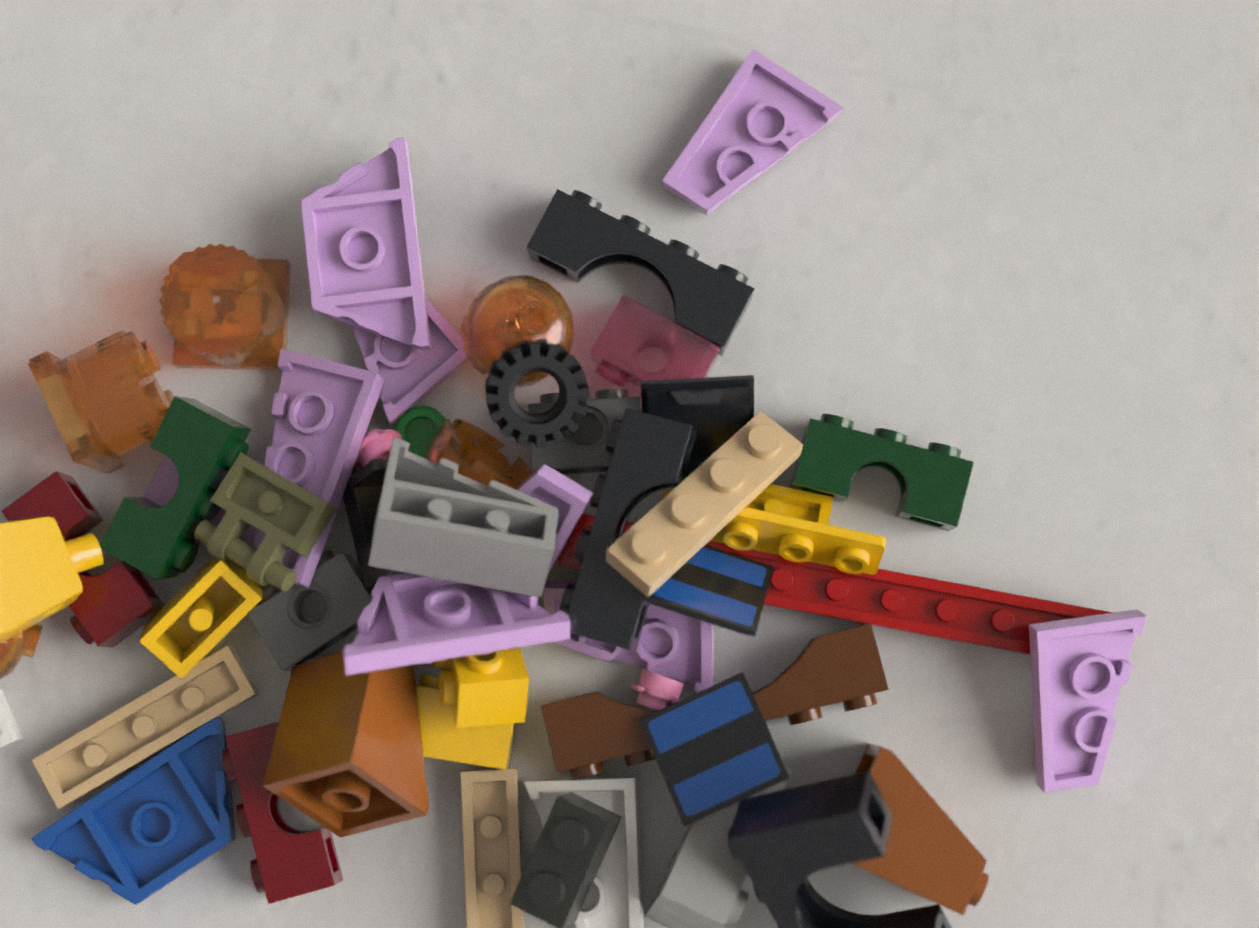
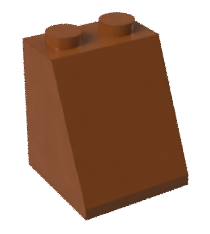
[263,651,429,838]
[852,743,989,915]

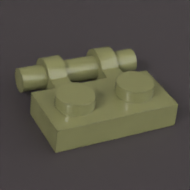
[194,452,337,592]

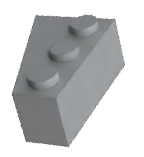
[368,436,559,597]
[645,767,792,928]

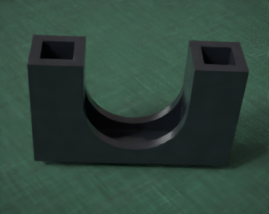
[728,771,952,928]

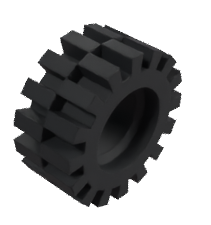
[485,339,590,447]

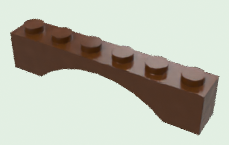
[541,624,889,780]

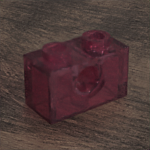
[590,294,720,388]

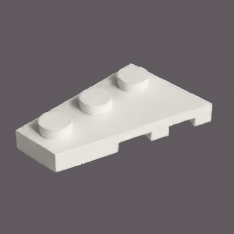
[524,777,644,928]

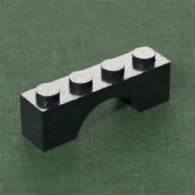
[527,189,755,356]
[559,408,697,650]

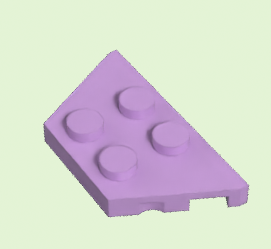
[300,137,431,351]
[343,573,570,675]

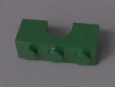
[100,396,251,579]
[790,414,974,531]

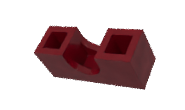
[1,471,165,648]
[222,722,344,904]

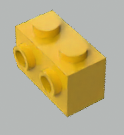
[432,647,529,728]

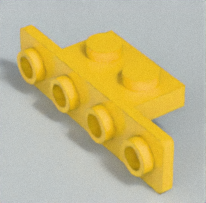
[661,484,886,575]

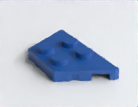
[31,717,236,905]

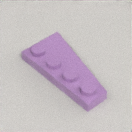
[253,348,385,588]

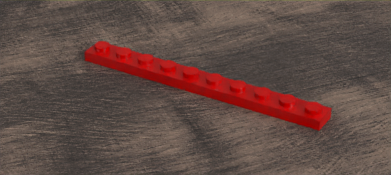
[557,513,1113,655]

